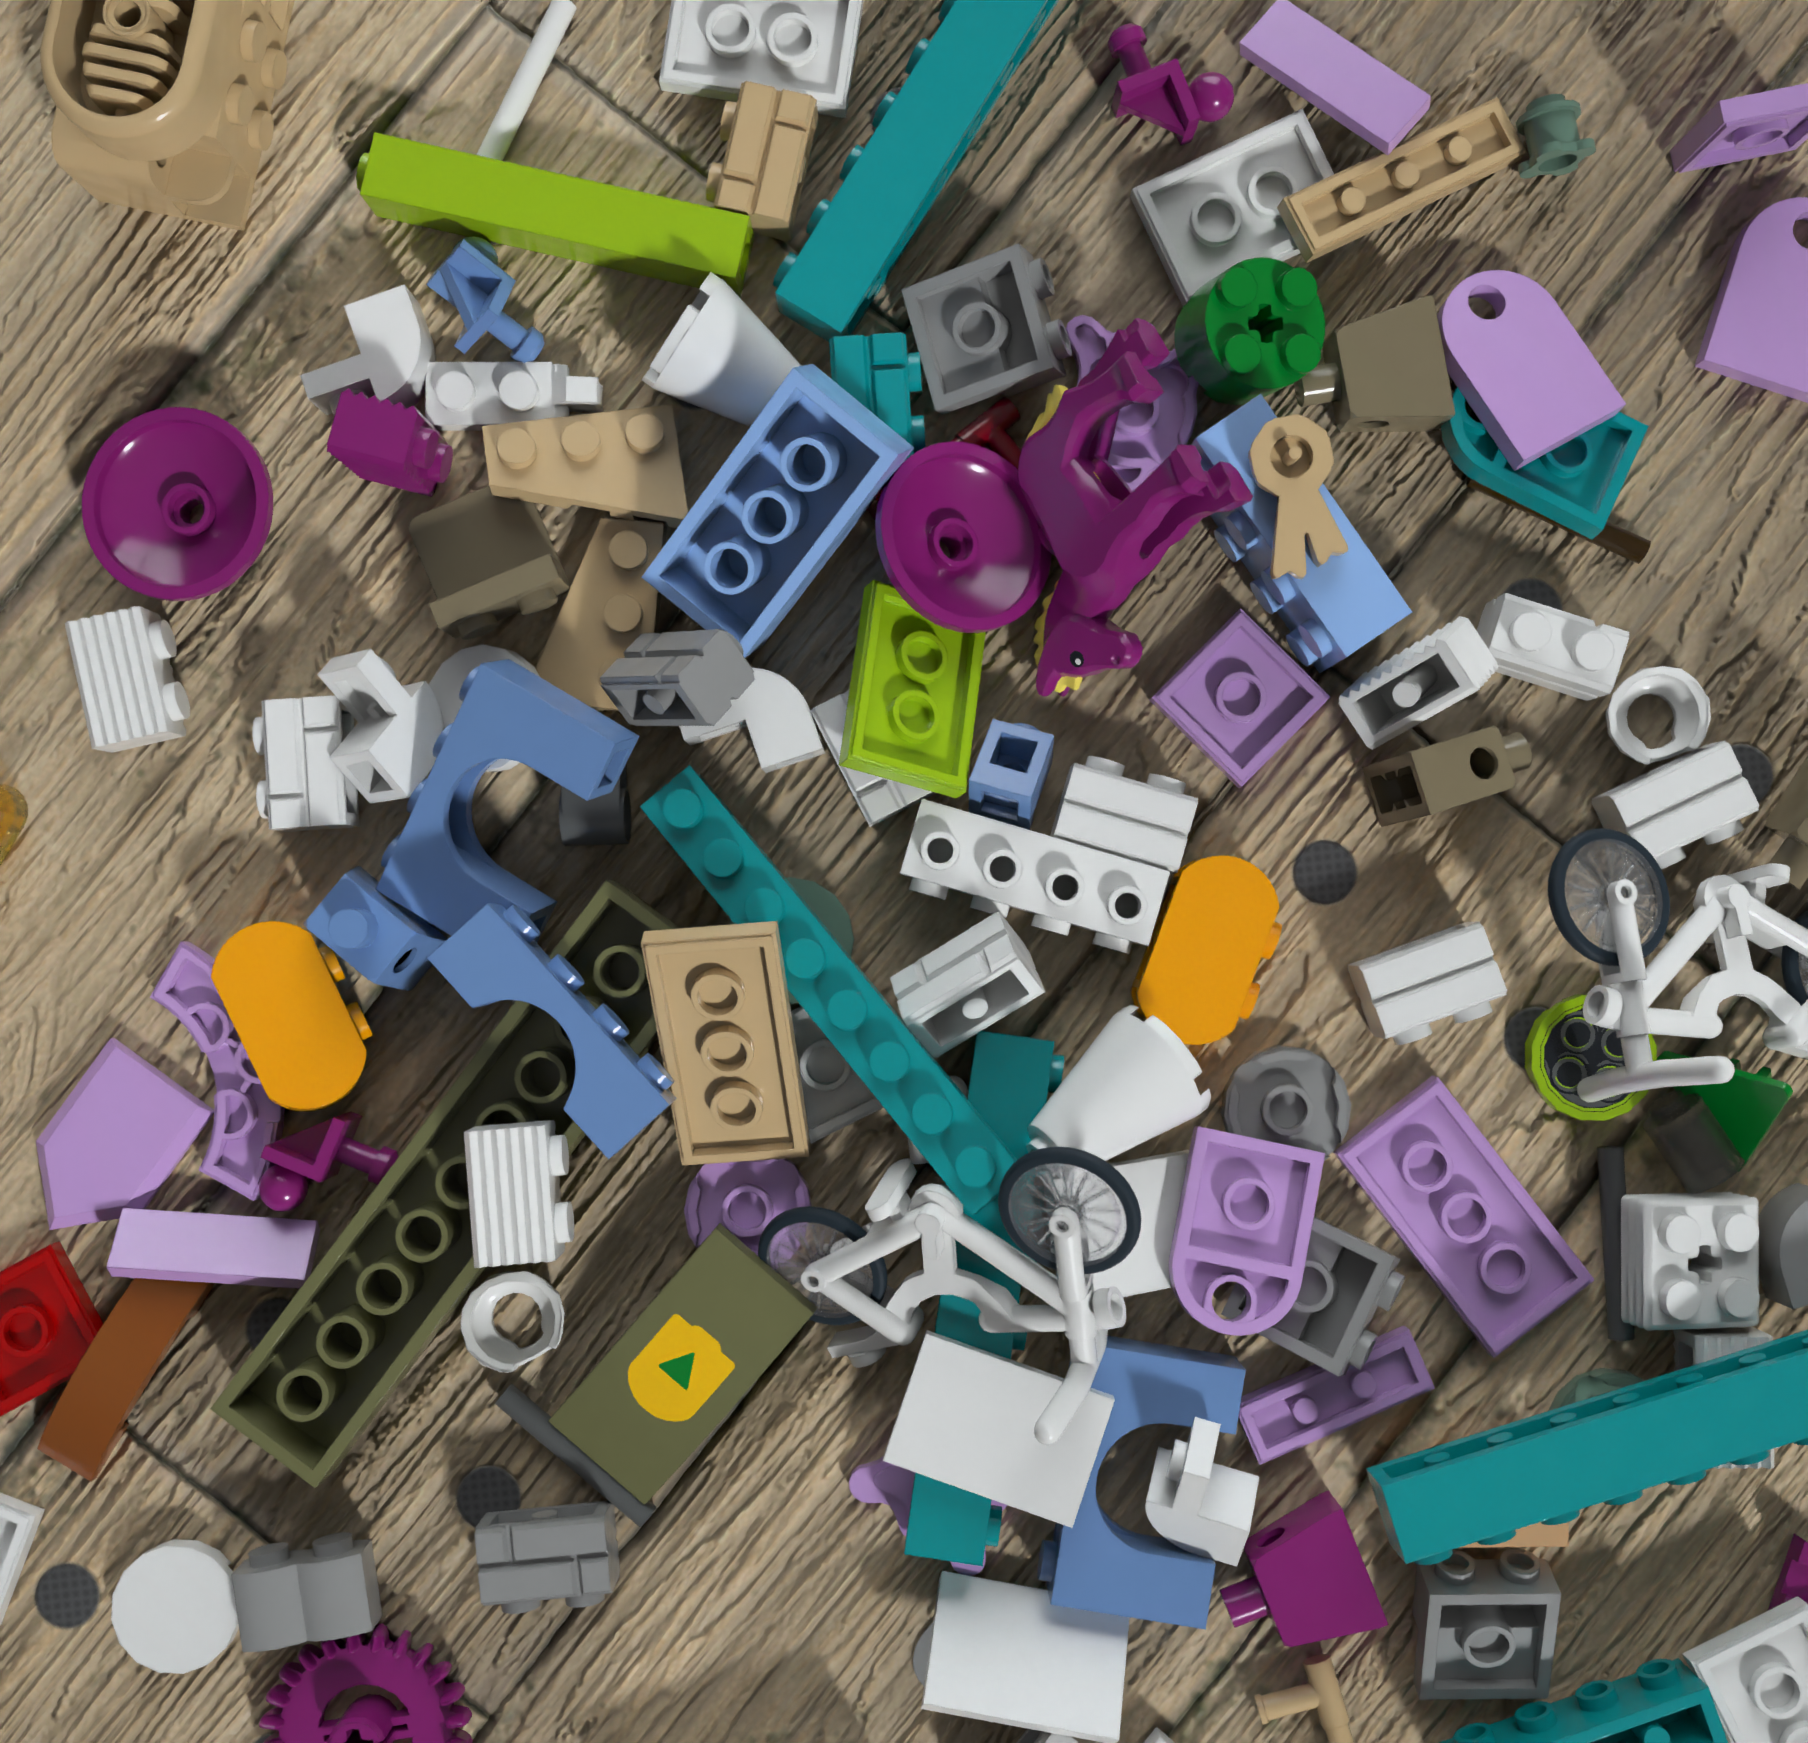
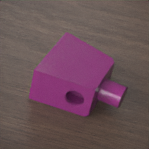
[1219,1490,1389,1647]

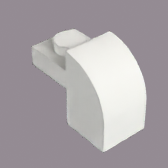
[300,284,436,416]
[317,649,443,804]
[679,668,825,773]
[1145,1417,1259,1567]

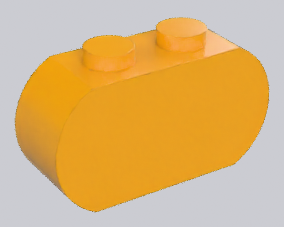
[1130,855,1282,1045]
[211,921,373,1111]

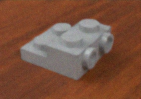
[901,243,1072,414]
[1221,1217,1405,1377]
[1412,1548,1561,1700]

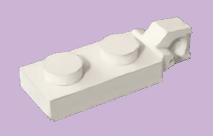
[425,362,603,431]

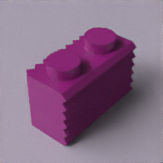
[327,388,453,497]

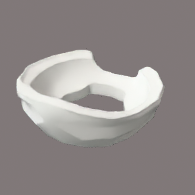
[1606,666,1711,765]
[460,1271,565,1373]

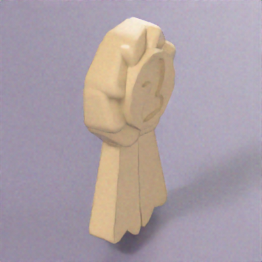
[1248,414,1348,579]

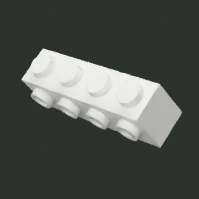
[900,798,1170,954]

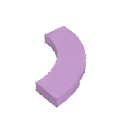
[150,941,285,1201]

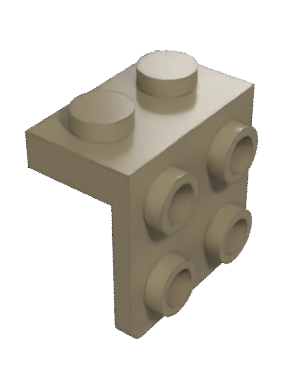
[408,486,571,640]

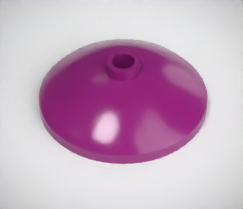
[82,407,273,601]
[875,441,1052,633]

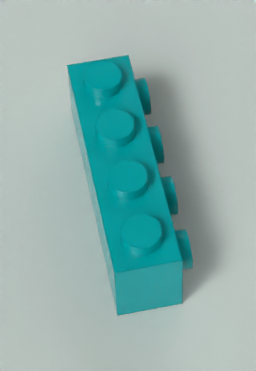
[1438,1658,1728,1743]

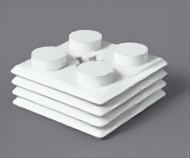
[1621,1192,1760,1331]

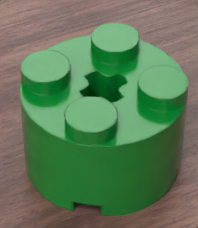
[1174,257,1325,405]

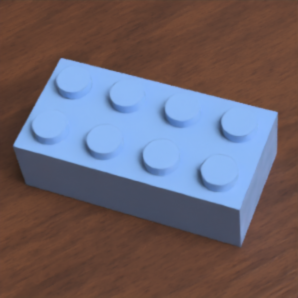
[642,364,914,658]
[1191,393,1412,674]

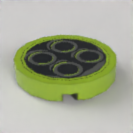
[1525,994,1657,1121]

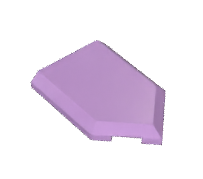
[36,1038,214,1230]

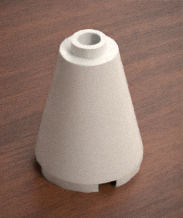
[642,272,802,427]
[1026,1005,1211,1178]

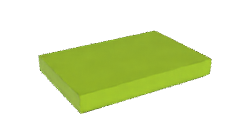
[838,580,986,798]

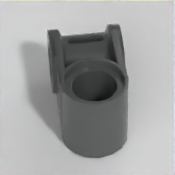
[559,763,632,846]

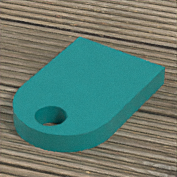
[1441,387,1649,540]

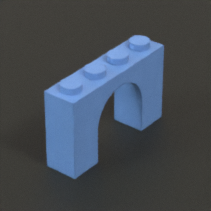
[375,659,639,943]
[1037,1335,1246,1630]

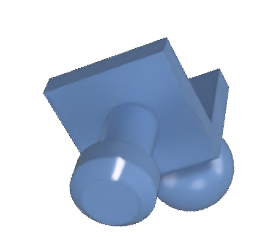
[426,236,544,363]

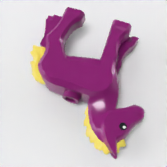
[1018,318,1253,697]

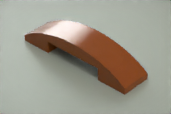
[37,1278,215,1482]

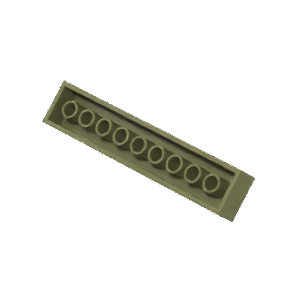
[210,880,679,1488]

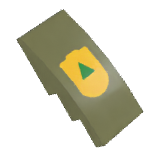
[548,1223,817,1505]

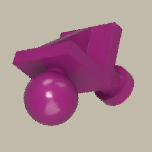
[1107,23,1234,146]
[259,1111,399,1212]

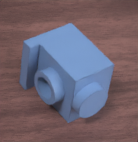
[969,719,1054,830]

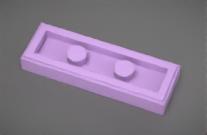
[1239,0,1431,156]
[106,1208,320,1289]
[1238,1325,1435,1465]

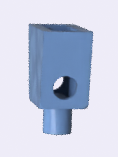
[303,866,447,991]

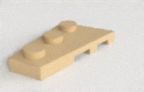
[482,404,688,528]
[535,518,667,712]

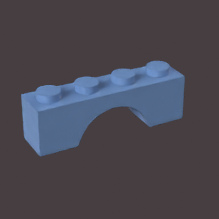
[427,903,677,1159]

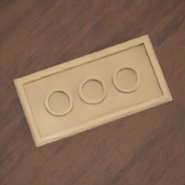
[641,921,811,1166]

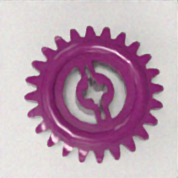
[259,1624,473,1743]

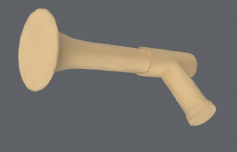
[1254,1654,1354,1743]

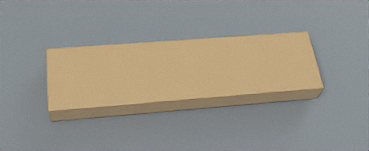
[1277,97,1526,263]

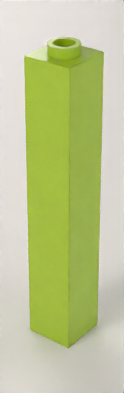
[356,132,754,298]

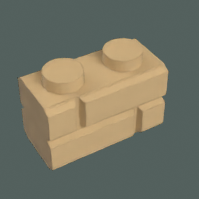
[706,81,819,241]

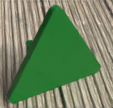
[1657,1051,1793,1172]

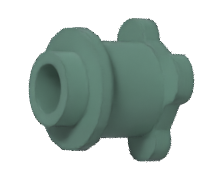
[1516,94,1596,179]

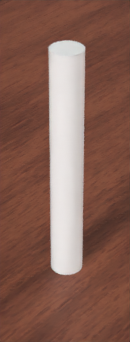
[476,0,577,161]

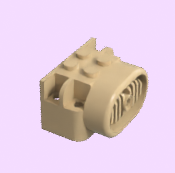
[40,0,295,231]

